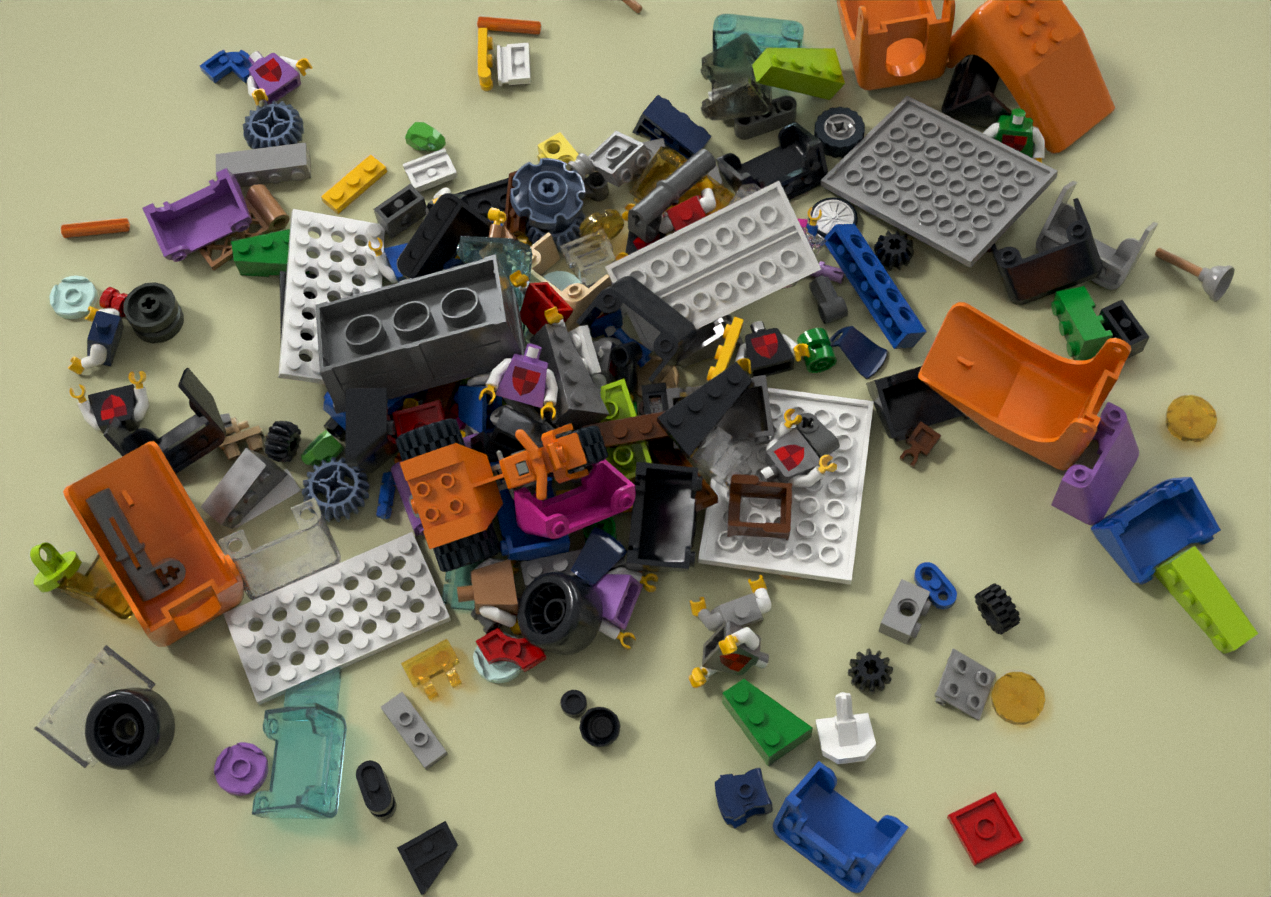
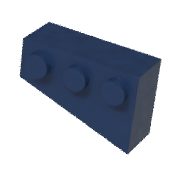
[632,95,712,162]

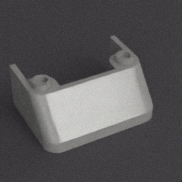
[1036,181,1158,290]

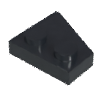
[397,821,459,895]

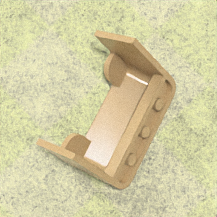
[511,232,612,332]

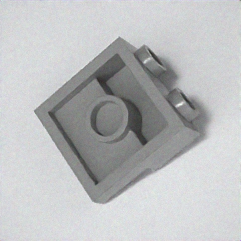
[588,131,651,187]

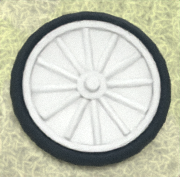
[809,197,858,238]

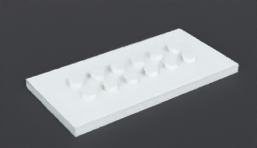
[605,181,821,351]

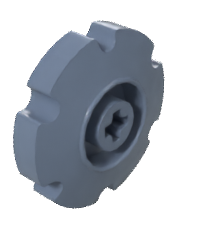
[510,158,585,229]

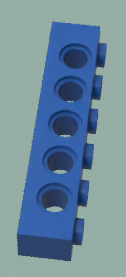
[823,224,927,349]

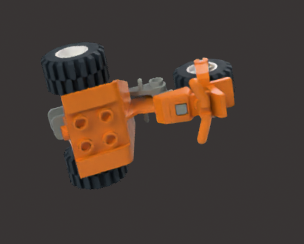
[395,418,609,572]

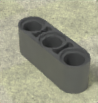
[734,96,797,140]

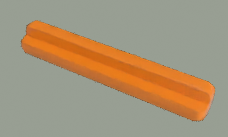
[477,16,541,34]
[61,218,130,238]

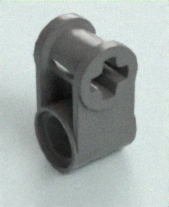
[796,413,840,458]

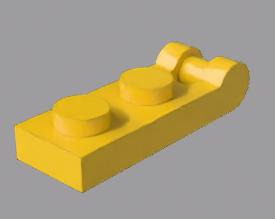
[478,28,493,91]

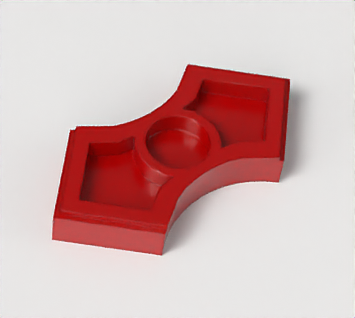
[475,628,547,672]

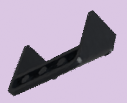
[396,193,493,279]

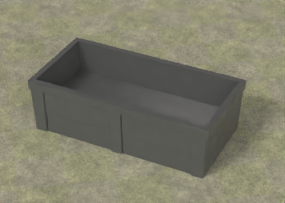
[316,254,526,414]

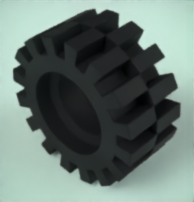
[975,583,1020,635]

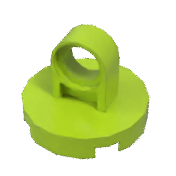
[30,542,82,593]

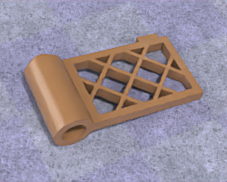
[198,184,289,270]

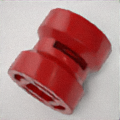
[99,287,128,317]

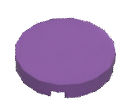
[214,742,269,796]

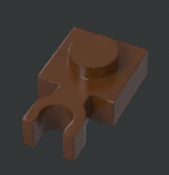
[900,422,941,468]

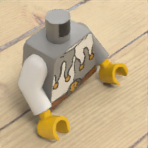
[690,575,772,632]

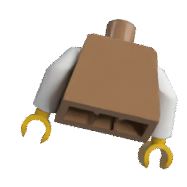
[457,558,521,635]

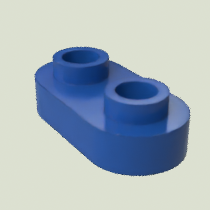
[914,562,957,610]

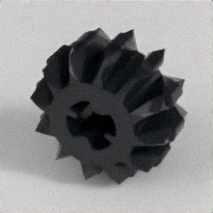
[874,230,914,271]
[264,420,302,463]
[848,648,893,695]

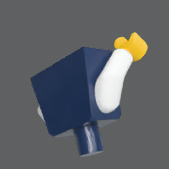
[68,306,124,375]

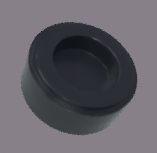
[560,690,587,718]

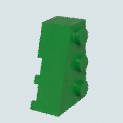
[231,229,311,277]

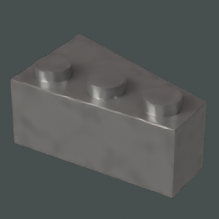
[201,448,288,529]

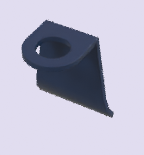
[830,326,887,379]
[571,527,627,586]

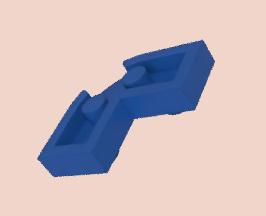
[200,50,253,83]

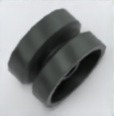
[124,282,184,344]

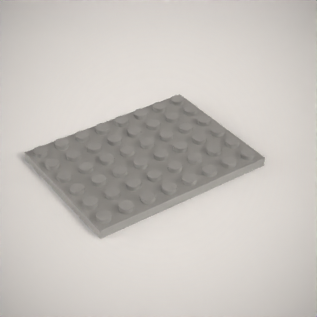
[821,96,1058,268]

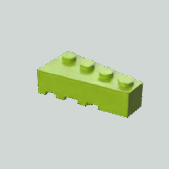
[752,48,845,100]
[1154,546,1259,654]

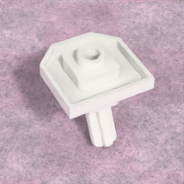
[816,692,876,764]

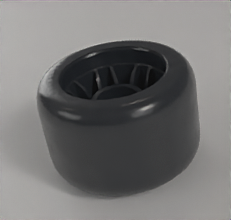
[517,572,603,655]
[85,687,175,770]

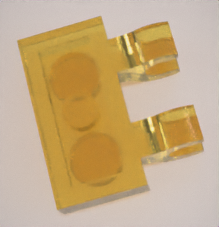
[401,639,462,701]

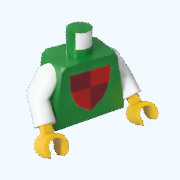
[983,108,1045,163]

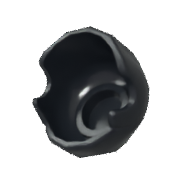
[579,707,621,747]

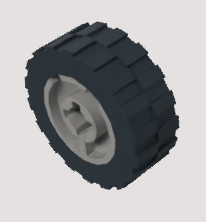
[814,107,865,158]

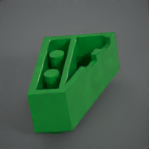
[1051,286,1113,361]
[722,679,813,766]

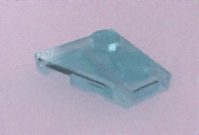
[283,667,342,719]

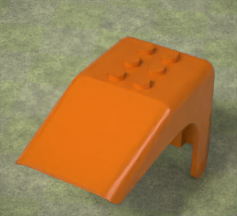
[837,0,955,91]
[946,0,1115,153]
[918,302,1132,471]
[63,441,244,647]

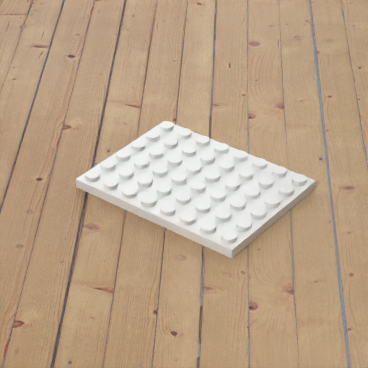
[698,388,874,584]

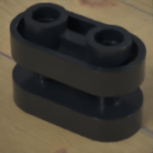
[356,760,397,820]

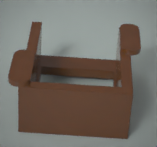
[727,474,792,540]

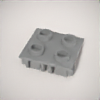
[934,649,996,720]

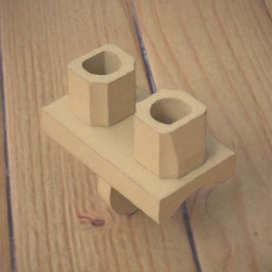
[219,417,264,460]

